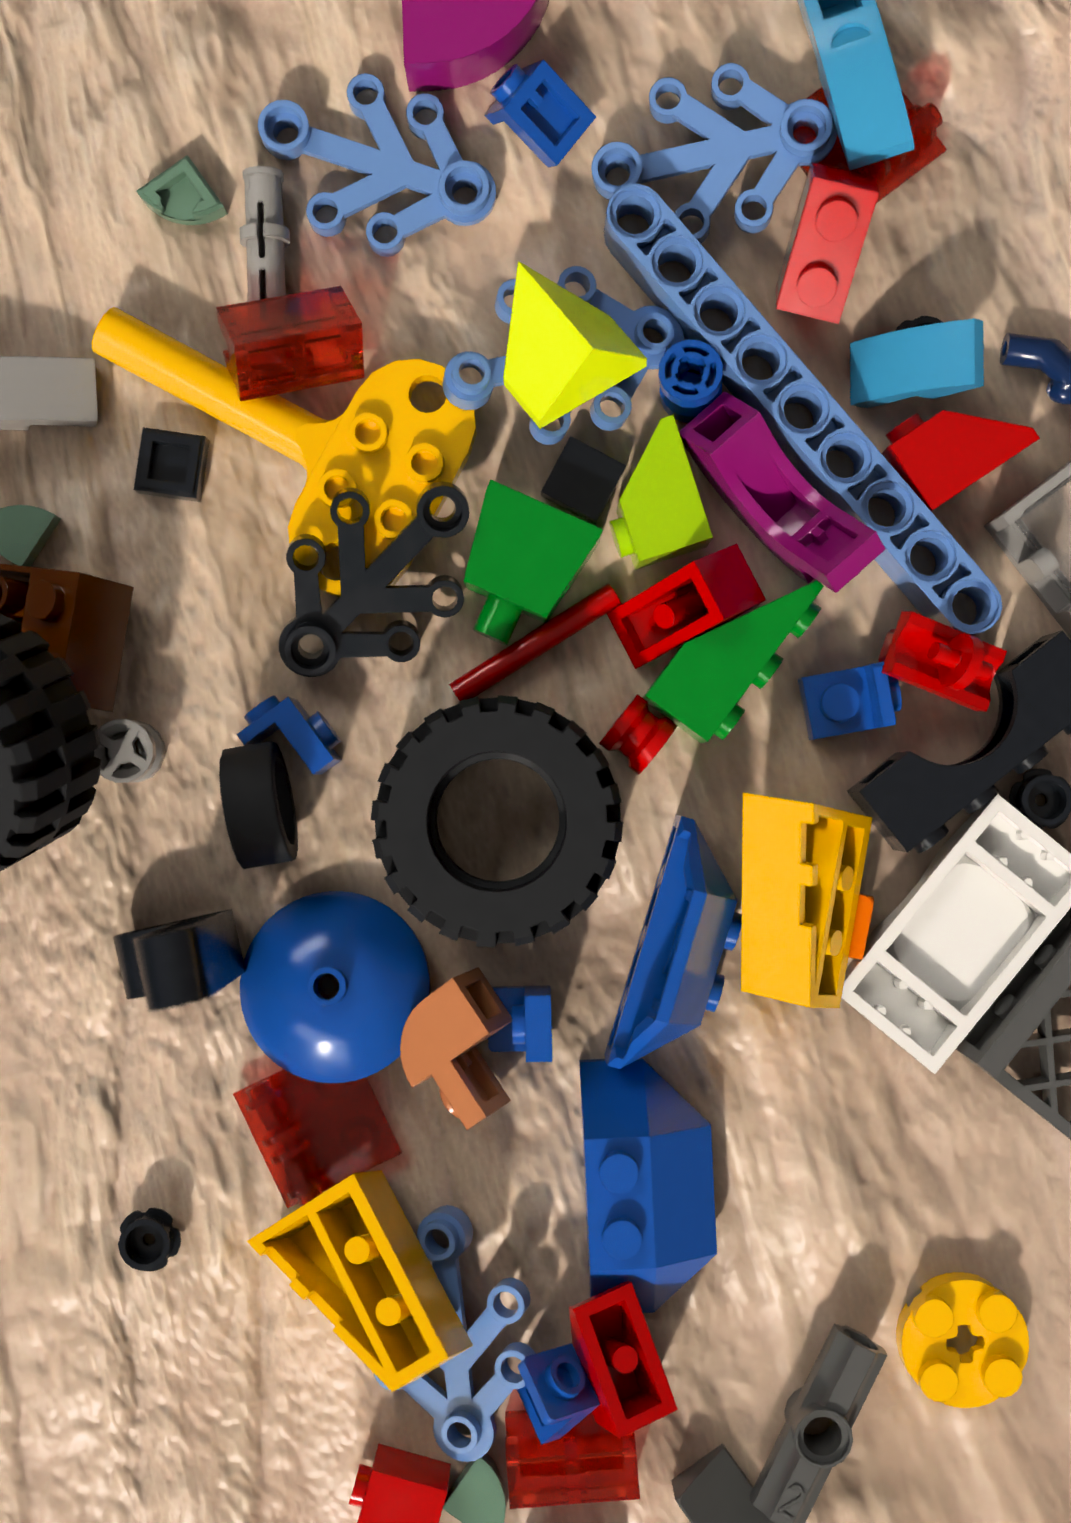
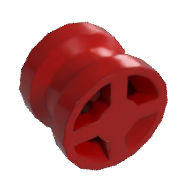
[599,694,678,775]

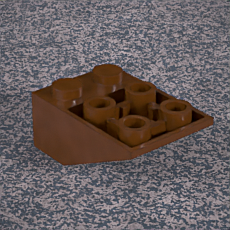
[0,563,134,712]

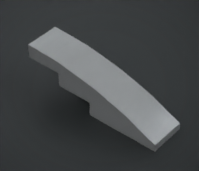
[0,356,98,431]

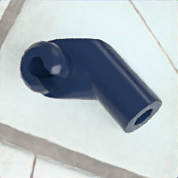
[1000,333,1071,405]

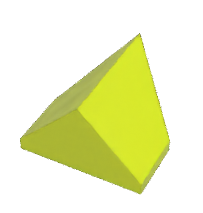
[503,261,647,429]

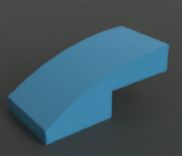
[850,318,984,409]

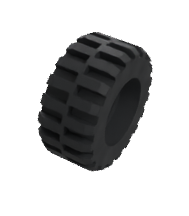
[0,614,101,871]
[371,695,623,948]

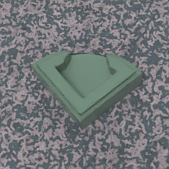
[136,155,228,225]
[0,505,61,567]
[443,1453,506,1523]

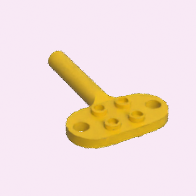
[92,307,477,597]

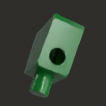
[464,480,603,645]

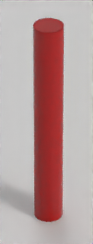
[449,583,621,701]

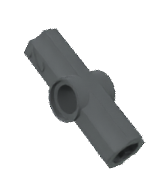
[749,1323,887,1523]

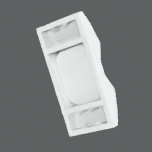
[841,794,1071,1074]

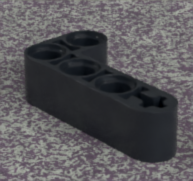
[113,909,246,1011]

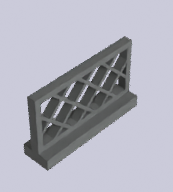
[956,908,1071,1140]

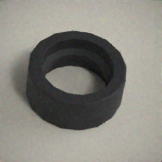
[219,741,298,869]

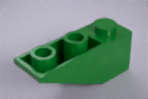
[643,580,824,744]

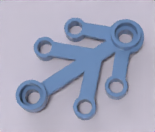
[591,63,837,244]
[258,73,496,257]
[442,266,684,445]
[374,1205,536,1462]

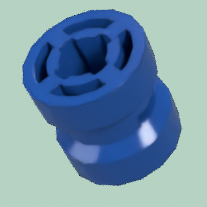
[658,340,723,423]

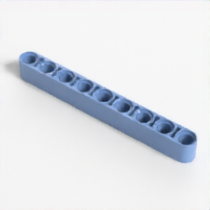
[604,184,1002,636]

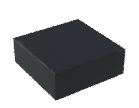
[134,427,210,502]
[541,436,626,525]

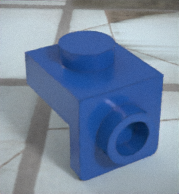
[237,695,342,775]
[517,1343,600,1445]

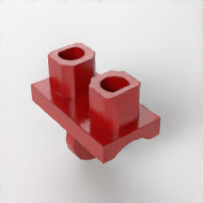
[878,611,1007,712]

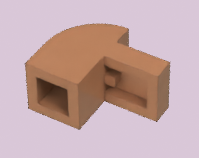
[400,967,512,1130]

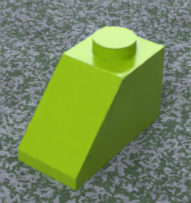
[609,415,713,570]

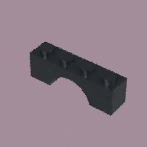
[847,630,1071,853]

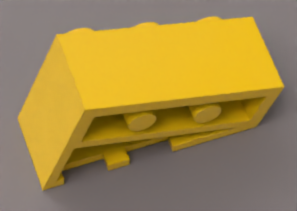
[741,793,872,1008]
[247,1170,473,1392]

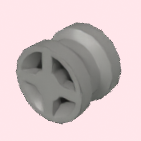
[94,719,165,783]

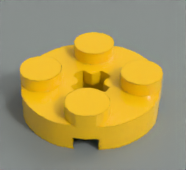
[896,1272,1029,1408]

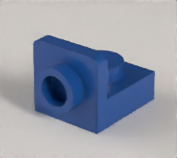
[484,59,596,168]
[798,661,902,740]
[488,985,552,1062]

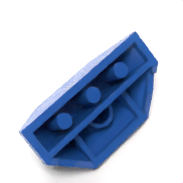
[604,815,742,1069]
[579,1057,717,1313]

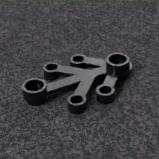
[279,481,469,677]

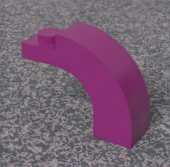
[402,0,549,92]
[679,391,886,593]

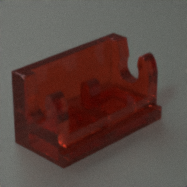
[216,286,364,402]
[505,1410,640,1509]

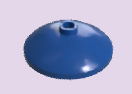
[240,891,431,1083]

